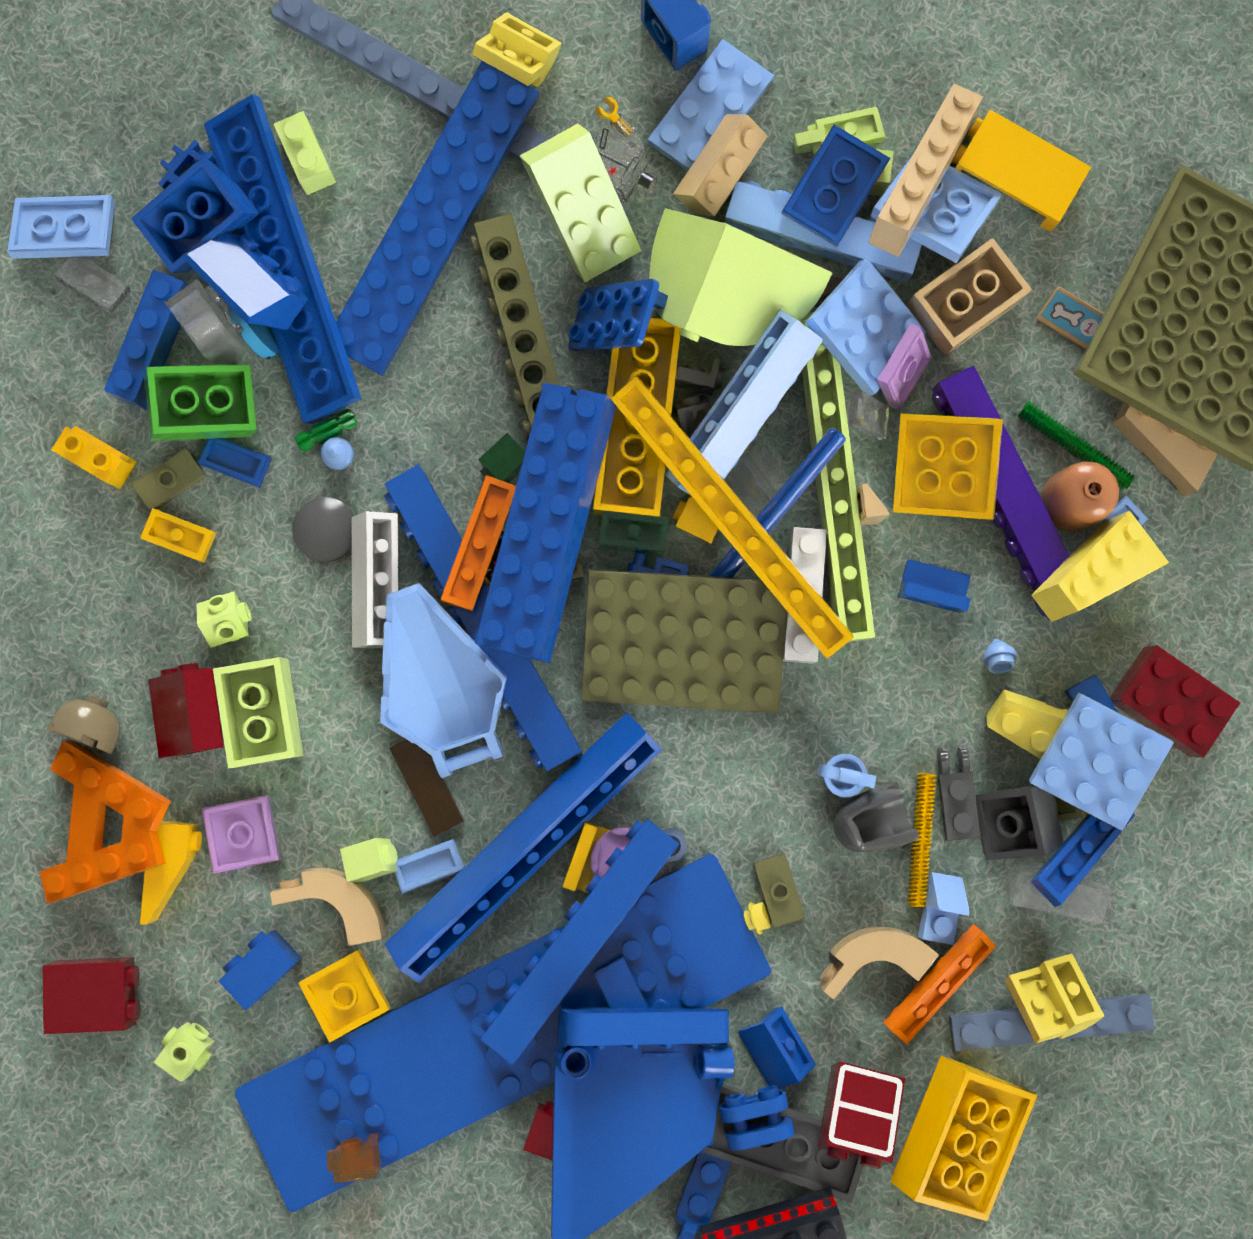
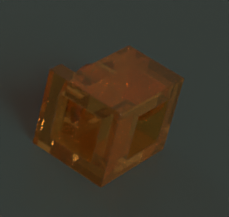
[327,1133,381,1183]

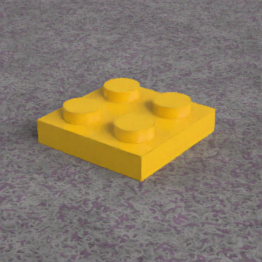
[298,948,391,1043]

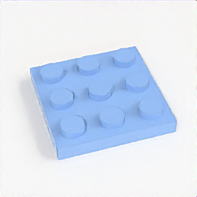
[871,155,1002,263]
[805,258,927,397]
[1029,692,1174,831]

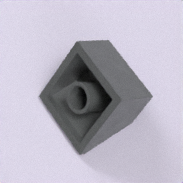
[975,784,1064,860]

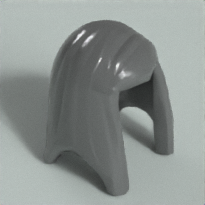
[833,782,919,852]

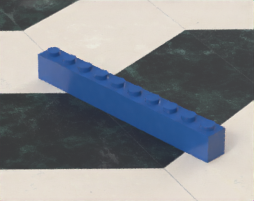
[384,464,582,771]
[384,713,663,983]

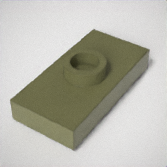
[132,448,207,511]
[753,853,805,928]

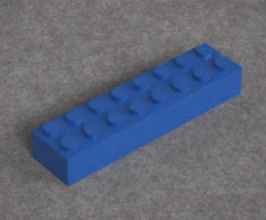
[475,383,616,663]

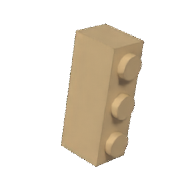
[673,114,768,217]

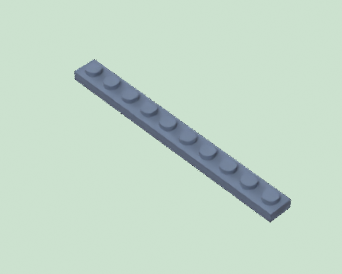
[271,0,551,162]

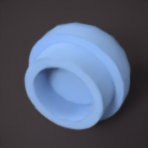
[321,437,354,470]
[983,638,1017,674]

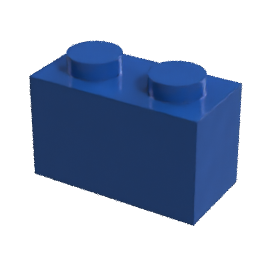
[218,930,302,1011]

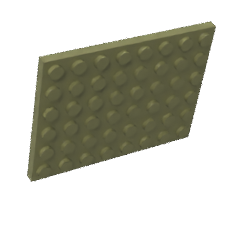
[1074,165,1253,472]

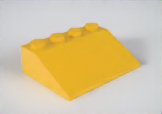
[890,1055,1037,1221]

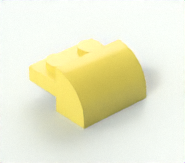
[472,12,562,87]
[1005,953,1104,1044]

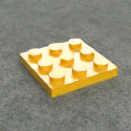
[893,414,1003,520]

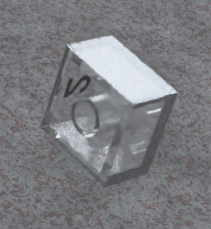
[165,279,251,365]

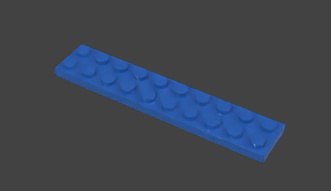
[336,61,540,376]
[204,94,362,424]

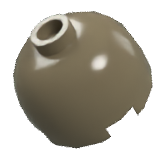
[47,695,120,755]

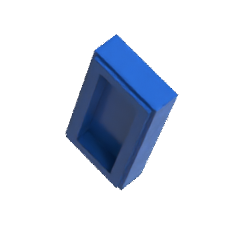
[198,438,272,488]

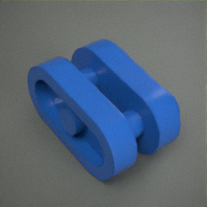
[719,1085,795,1150]

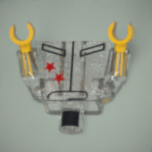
[594,97,657,203]

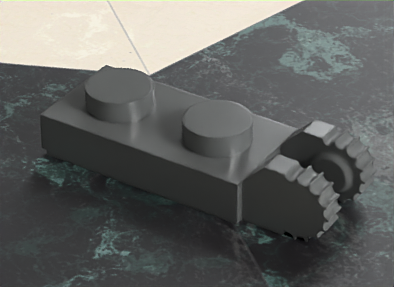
[937,745,981,841]

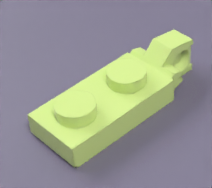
[792,107,885,155]

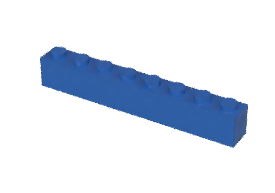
[480,818,679,1065]

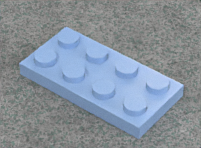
[648,39,774,172]

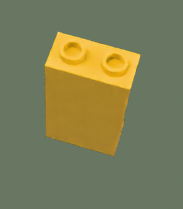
[952,110,1091,232]

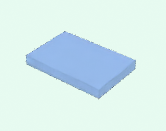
[7,195,115,259]

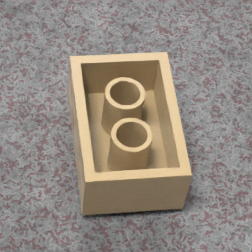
[906,238,1032,357]

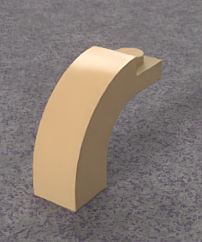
[270,868,387,946]
[819,927,939,1000]

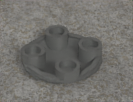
[292,497,354,562]

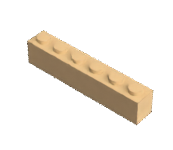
[868,84,983,257]

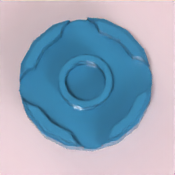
[228,305,280,359]

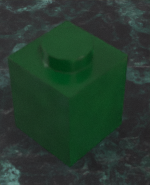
[478,433,525,483]

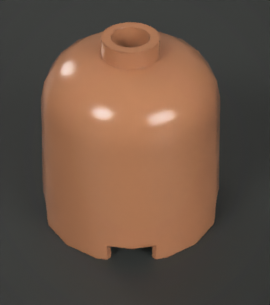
[1041,461,1119,532]

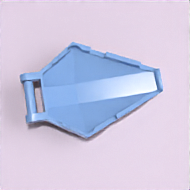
[380,583,507,778]

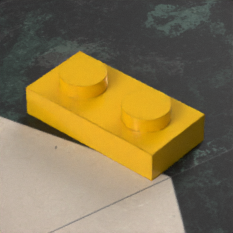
[140,508,217,563]

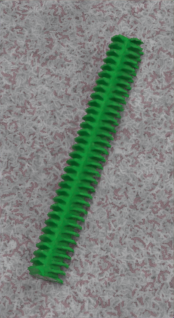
[1018,401,1135,490]

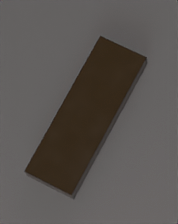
[389,739,465,836]

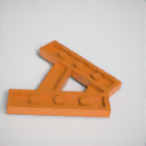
[39,740,171,904]

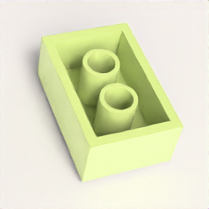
[213,657,304,769]

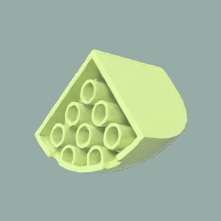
[649,208,832,346]

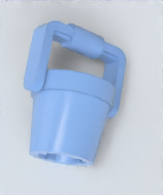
[817,754,877,797]

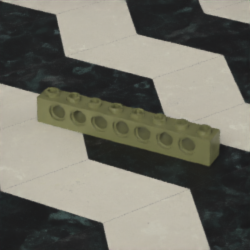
[471,213,560,439]

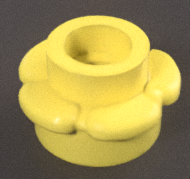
[744,902,771,935]

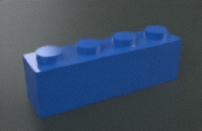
[103,269,194,410]

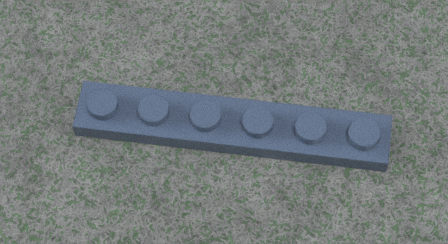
[949,994,1154,1051]

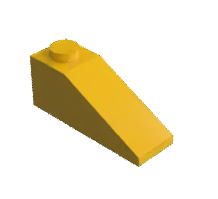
[140,821,202,925]

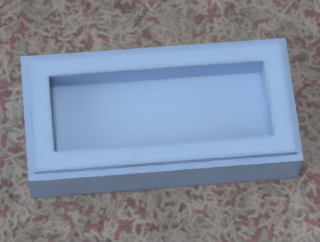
[394,839,464,894]

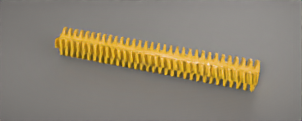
[907,773,937,907]

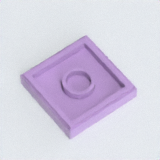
[877,323,932,410]
[201,795,281,874]

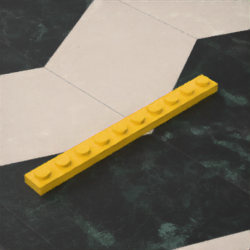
[610,376,854,659]

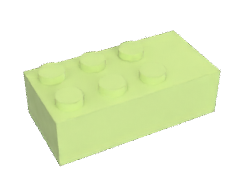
[520,124,641,282]

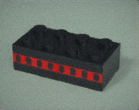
[700,1187,847,1239]

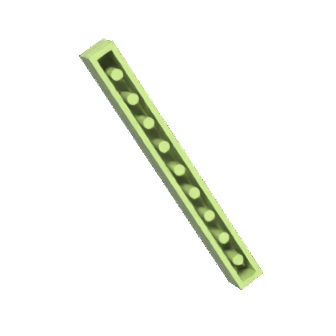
[800,312,875,642]

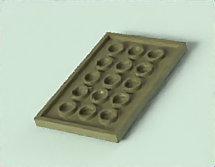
[582,569,787,713]

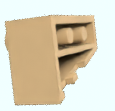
[1113,402,1217,497]

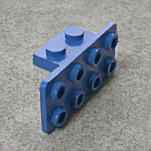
[568,278,668,351]

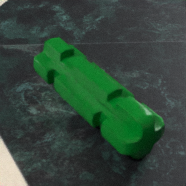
[295,409,358,452]

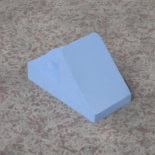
[918,872,970,945]

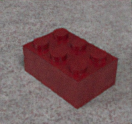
[1110,645,1241,758]

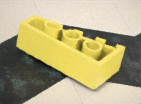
[1031,510,1169,622]

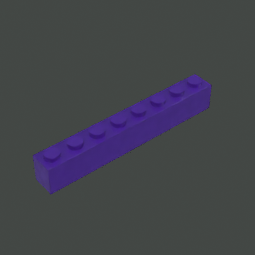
[932,365,1070,620]

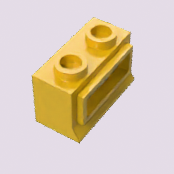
[51,425,137,489]

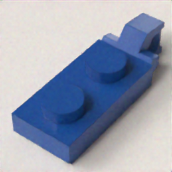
[675,1152,732,1239]

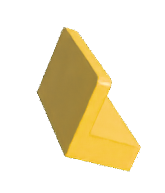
[563,822,610,893]

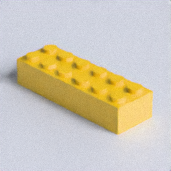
[593,318,681,522]

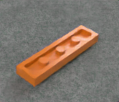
[440,475,516,612]
[883,924,996,1044]

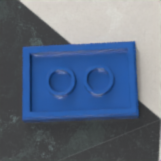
[781,124,890,247]

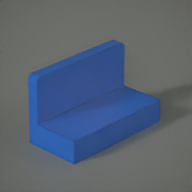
[898,560,971,613]
[738,1006,816,1088]

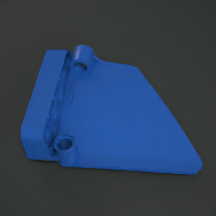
[551,1007,735,1239]

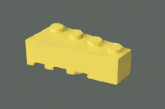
[986,689,1068,759]

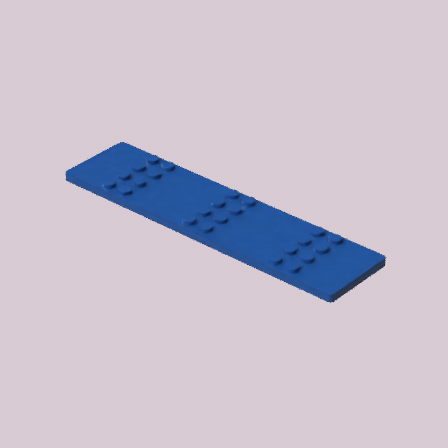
[235,854,771,1212]

